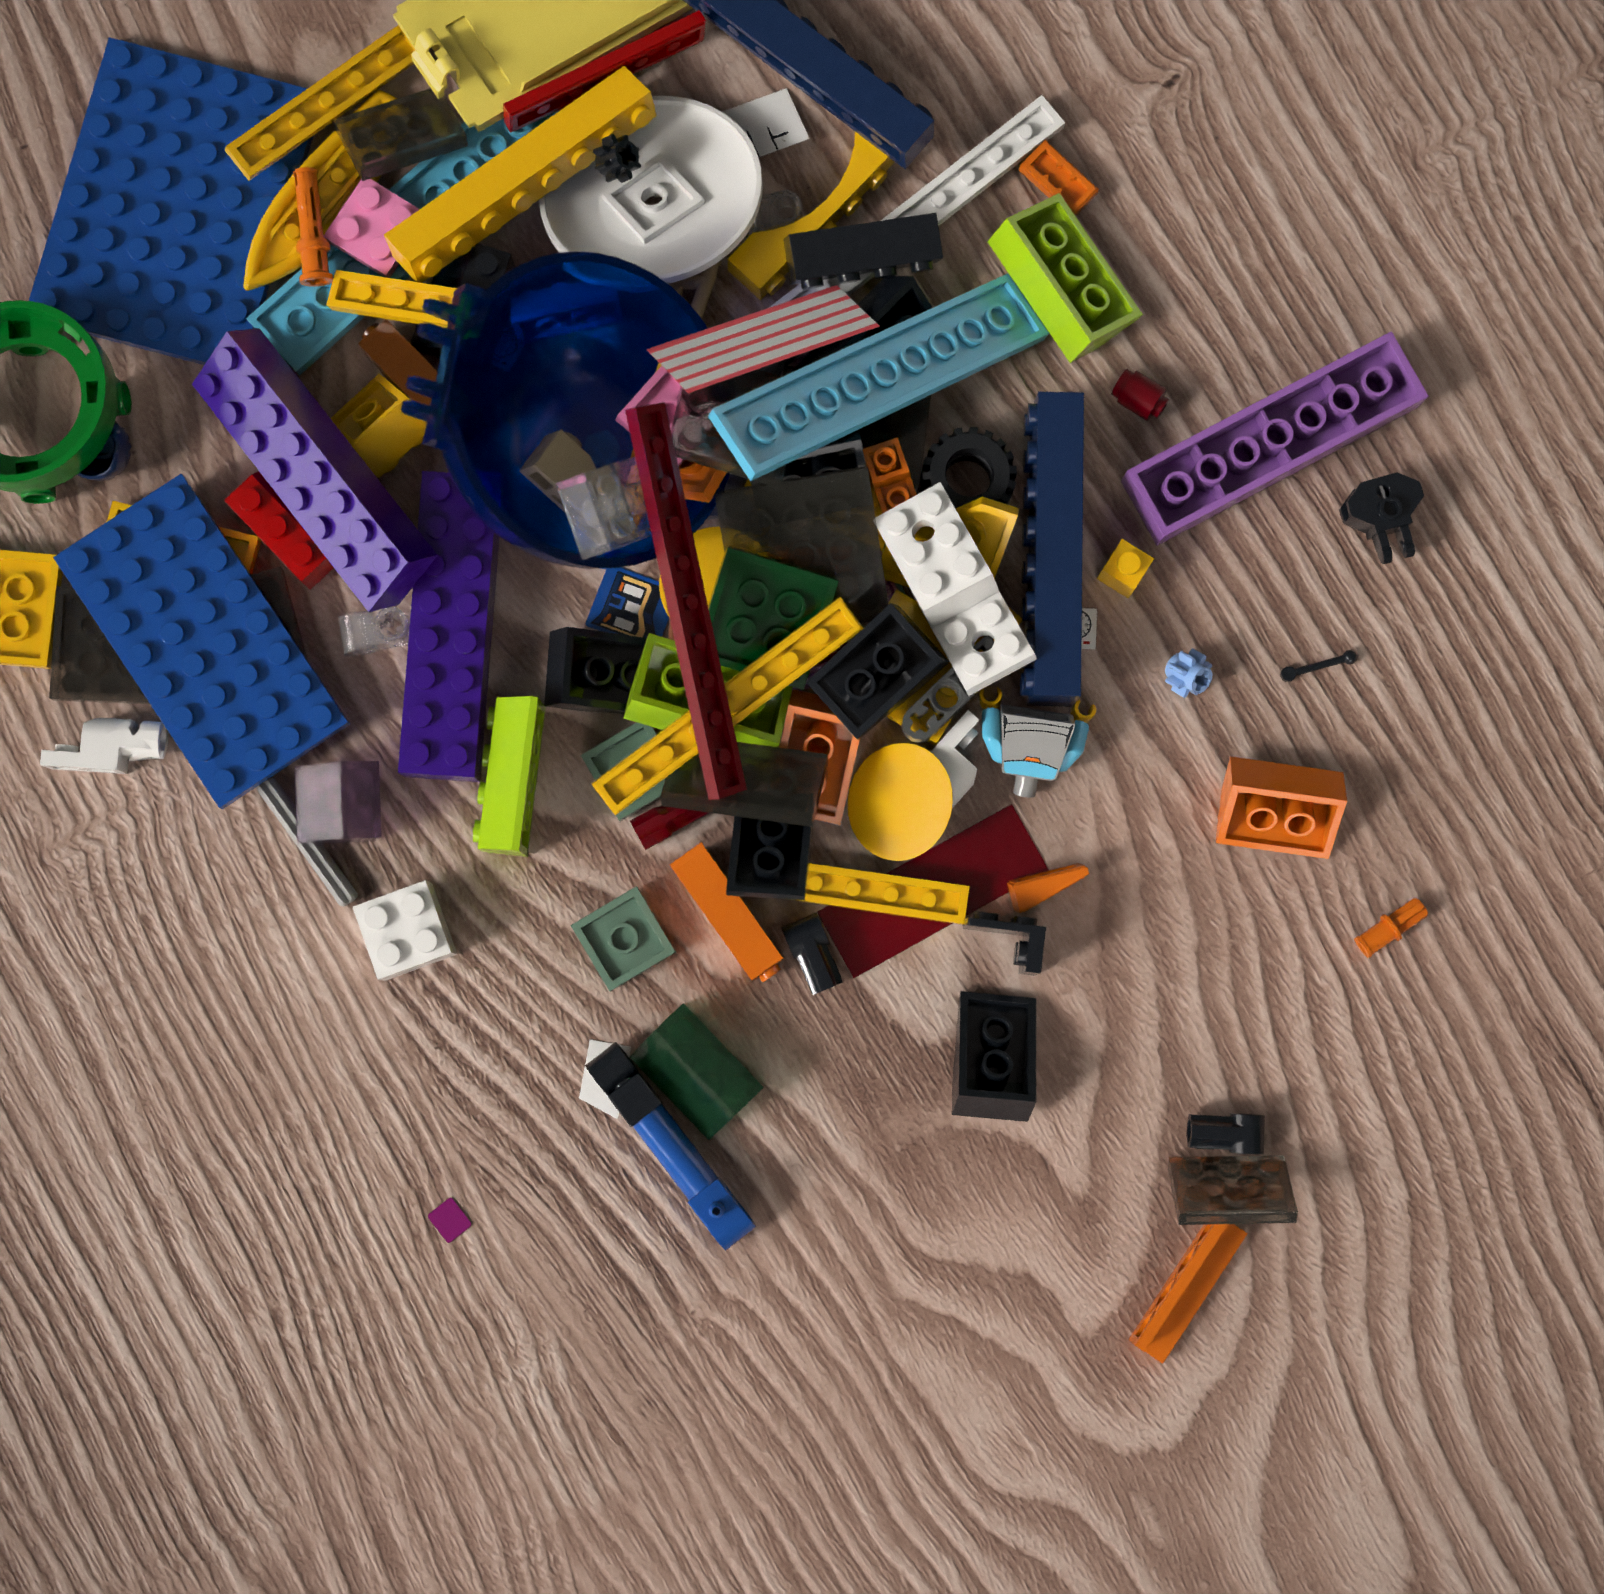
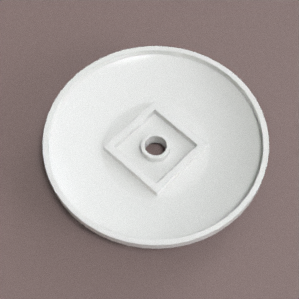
[539,96,763,286]

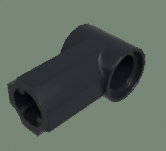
[781,913,843,995]
[1186,1113,1265,1155]

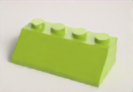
[987,193,1143,363]
[623,633,793,762]
[473,696,546,857]

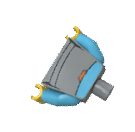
[979,687,1097,798]

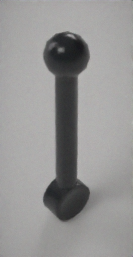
[1280,650,1357,682]

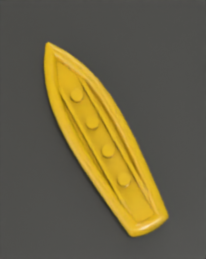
[243,90,416,291]

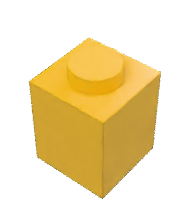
[1096,539,1154,598]

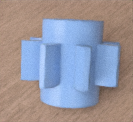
[1165,648,1213,698]

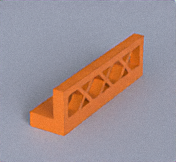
[1128,1211,1248,1364]

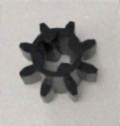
[593,134,641,183]

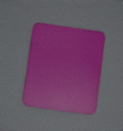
[428,1198,472,1243]

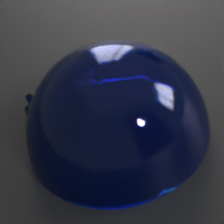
[401,251,735,569]

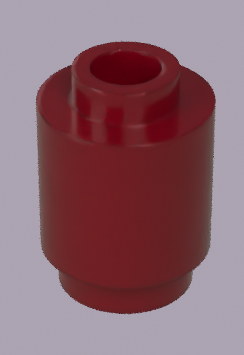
[1111,369,1170,421]

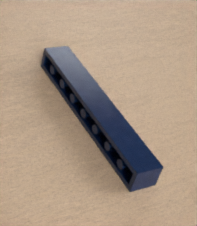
[683,0,934,170]

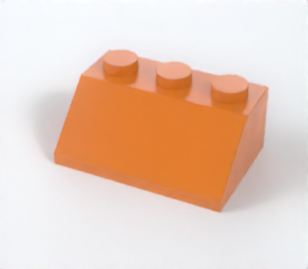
[1216,756,1347,859]

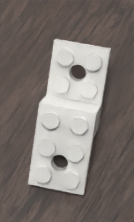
[873,482,1037,696]

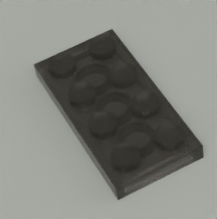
[660,742,828,827]

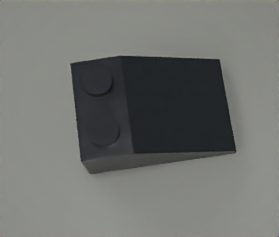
[806,603,949,739]
[544,627,647,714]
[726,792,814,900]
[952,991,1036,1122]

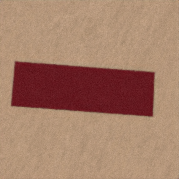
[817,804,1049,978]

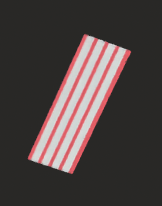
[647,285,880,393]

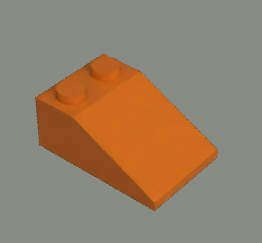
[770,689,860,825]

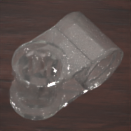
[740,190,803,244]
[338,607,410,656]

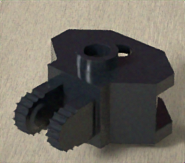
[1339,472,1424,564]

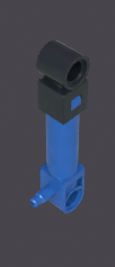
[585,1042,756,1251]

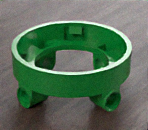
[0,300,132,504]

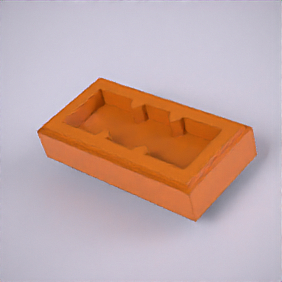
[1019,140,1099,216]

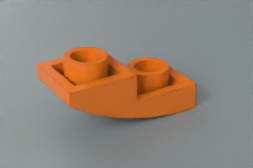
[863,437,917,514]

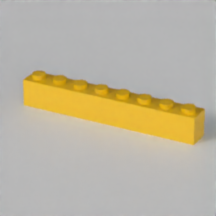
[384,66,657,283]

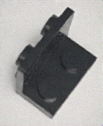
[963,912,1046,976]

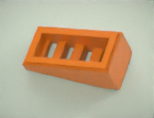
[1007,863,1089,914]

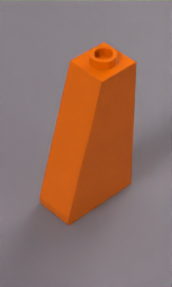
[670,842,783,983]

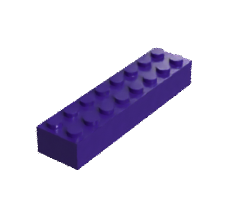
[192,328,438,612]
[398,471,503,782]

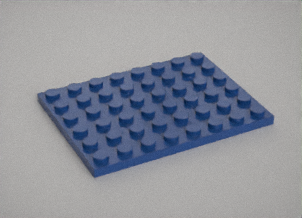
[29,37,314,365]

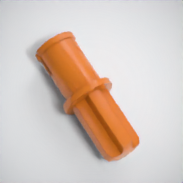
[1354,898,1428,958]

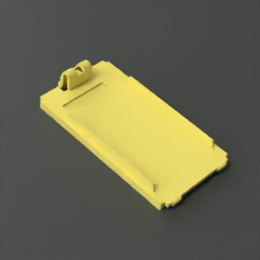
[393,0,693,132]

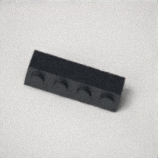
[783,213,943,290]

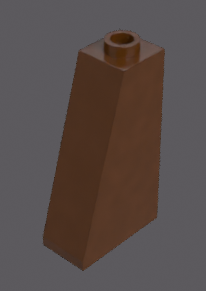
[358,319,481,451]

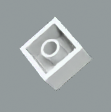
[353,880,457,981]

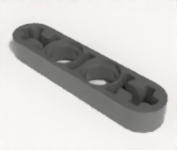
[902,636,994,743]

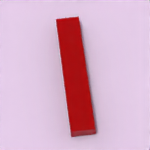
[503,10,706,132]

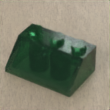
[630,1003,764,1140]

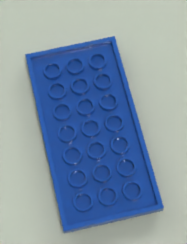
[53,473,350,809]

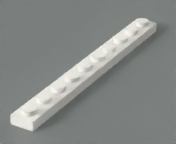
[769,95,1065,308]

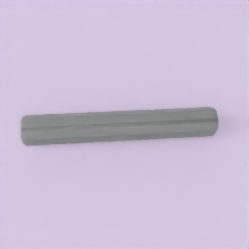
[256,777,358,907]

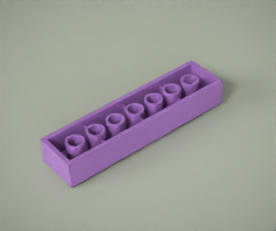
[1121,331,1429,546]

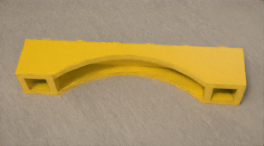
[727,132,899,301]

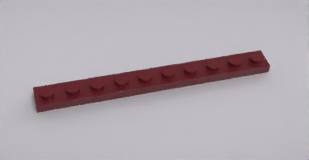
[625,402,747,800]

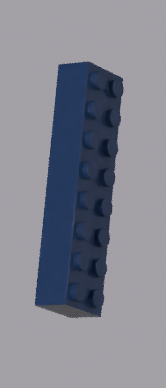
[1020,391,1084,707]

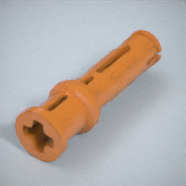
[293,167,334,287]

